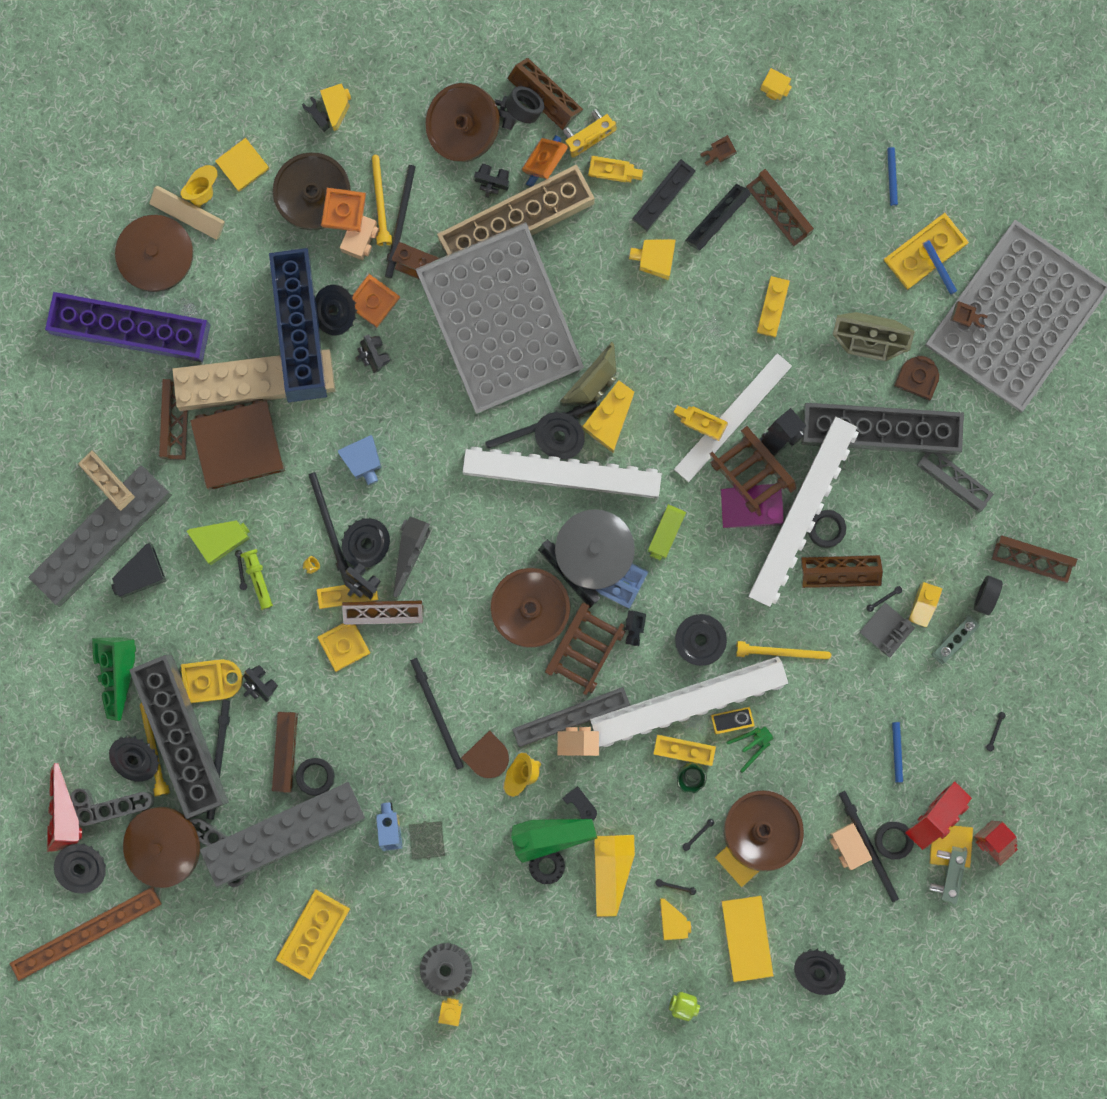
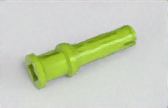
[240,549,273,610]

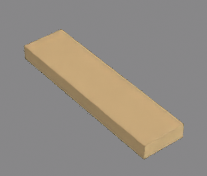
[149,186,225,240]
[78,451,135,511]

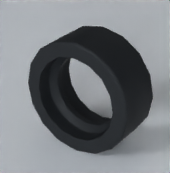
[505,86,544,124]
[808,510,847,548]
[974,575,1003,615]
[296,758,335,796]
[874,822,914,860]

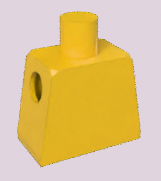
[629,239,676,280]

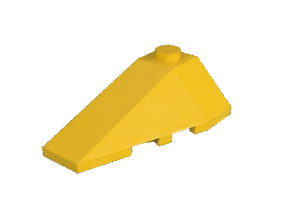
[594,835,635,917]

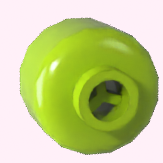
[669,992,700,1021]

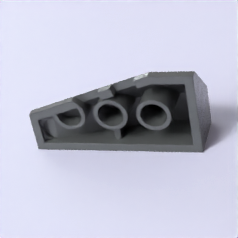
[393,516,432,599]

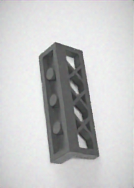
[917,453,994,513]

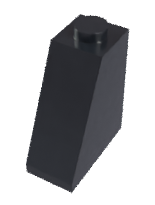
[111,543,166,598]

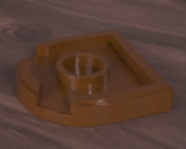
[894,356,940,401]
[461,730,509,778]

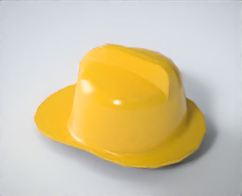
[181,165,217,208]
[503,752,541,797]

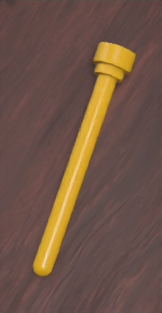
[372,155,392,246]
[736,641,831,659]
[140,702,170,797]

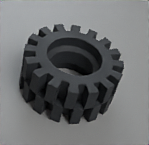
[529,852,565,884]

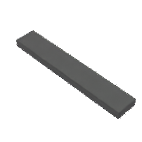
[512,687,630,747]

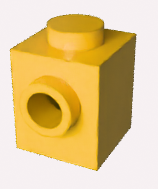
[760,68,792,100]
[438,998,463,1026]

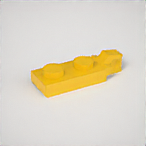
[588,156,643,183]
[674,405,728,441]

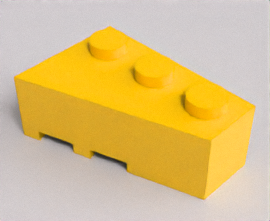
[583,380,634,453]

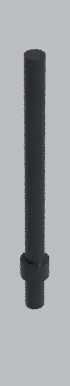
[385,165,416,278]
[485,402,597,449]
[308,472,349,585]
[410,658,464,770]
[206,700,230,820]
[838,790,899,902]

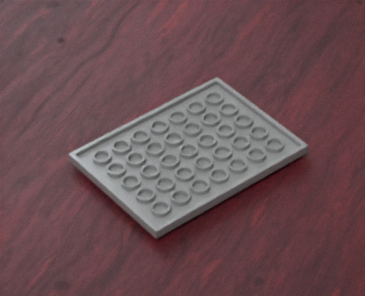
[925,220,1107,413]
[416,222,584,414]

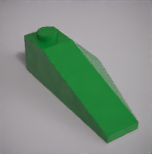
[92,637,136,721]
[511,819,598,863]

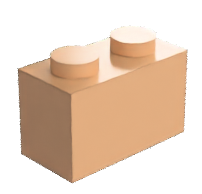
[340,216,379,260]
[557,727,599,756]
[829,823,872,870]

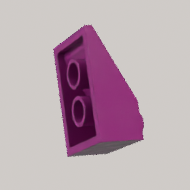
[721,484,784,528]

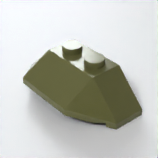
[833,312,915,361]
[560,342,617,406]

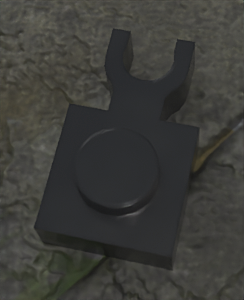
[625,610,646,646]

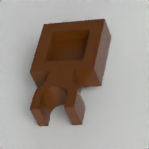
[700,135,737,166]
[950,301,988,328]

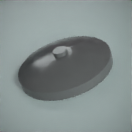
[555,510,635,589]

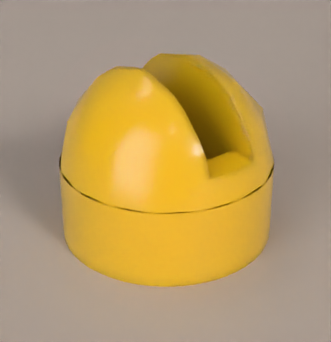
[303,556,320,574]

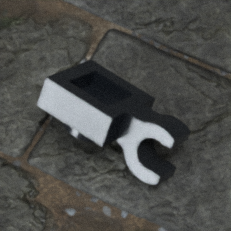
[302,97,330,132]

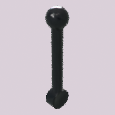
[235,550,247,590]
[866,586,902,612]
[986,712,1006,751]
[683,819,715,851]
[655,879,696,895]

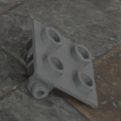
[860,602,915,658]

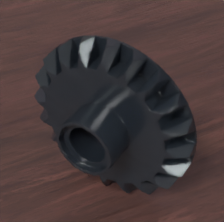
[315,284,358,336]
[535,411,585,459]
[341,517,390,568]
[675,614,727,666]
[109,735,159,782]
[54,843,106,893]
[794,948,846,995]

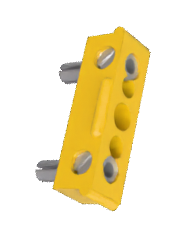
[563,109,617,158]

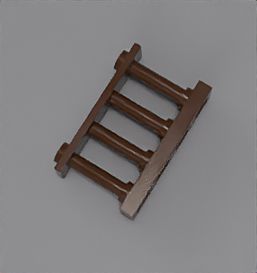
[392,242,440,280]
[709,426,797,516]
[545,603,626,696]

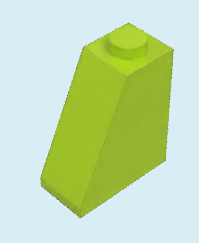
[648,504,686,561]
[187,520,250,565]

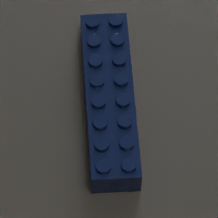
[269,248,327,403]

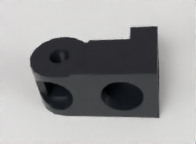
[562,786,597,821]

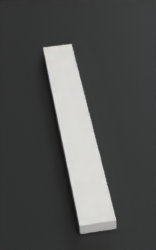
[674,353,792,483]

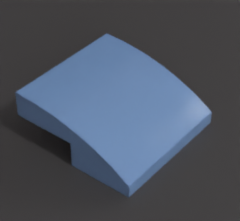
[596,563,649,609]

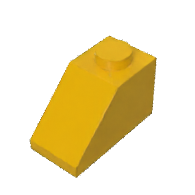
[320,83,351,131]
[908,582,943,628]
[660,898,691,940]

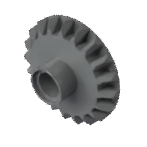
[420,943,472,996]

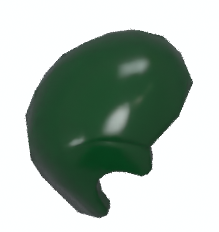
[677,763,707,793]

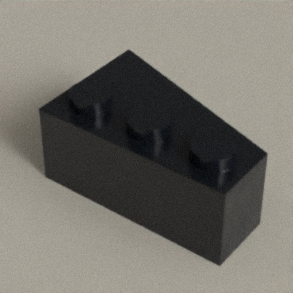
[759,408,806,457]

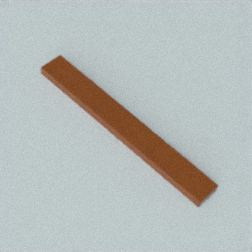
[9,887,162,981]

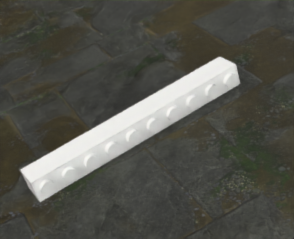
[748,417,859,607]
[463,447,662,499]
[590,657,788,747]

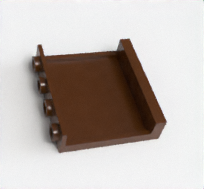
[190,399,285,490]

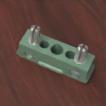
[931,615,980,665]
[929,846,967,905]

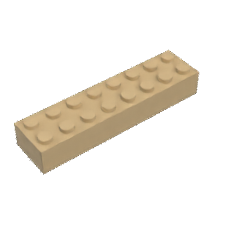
[437,164,595,255]
[173,349,336,411]

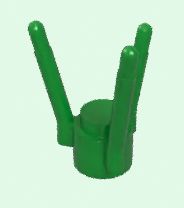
[726,726,774,773]

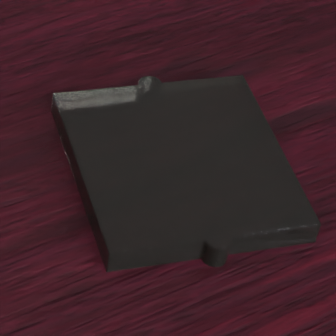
[409,821,445,860]

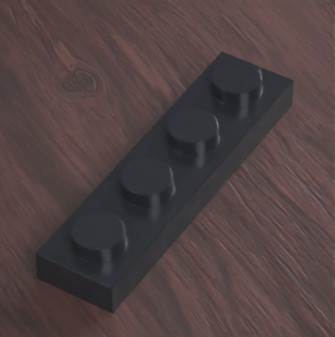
[632,159,696,232]
[685,184,751,251]
[538,539,600,608]

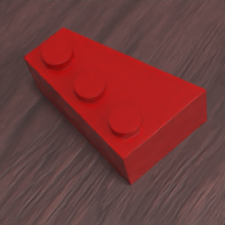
[905,781,972,850]
[974,820,1018,866]

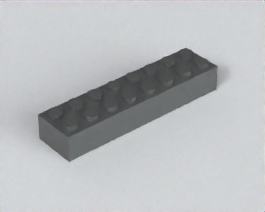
[801,403,964,455]
[28,465,172,607]
[130,655,229,819]
[200,782,365,889]

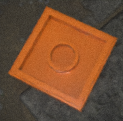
[522,138,568,179]
[321,188,366,232]
[353,274,400,328]

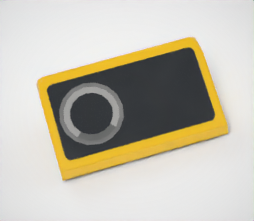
[711,707,755,735]

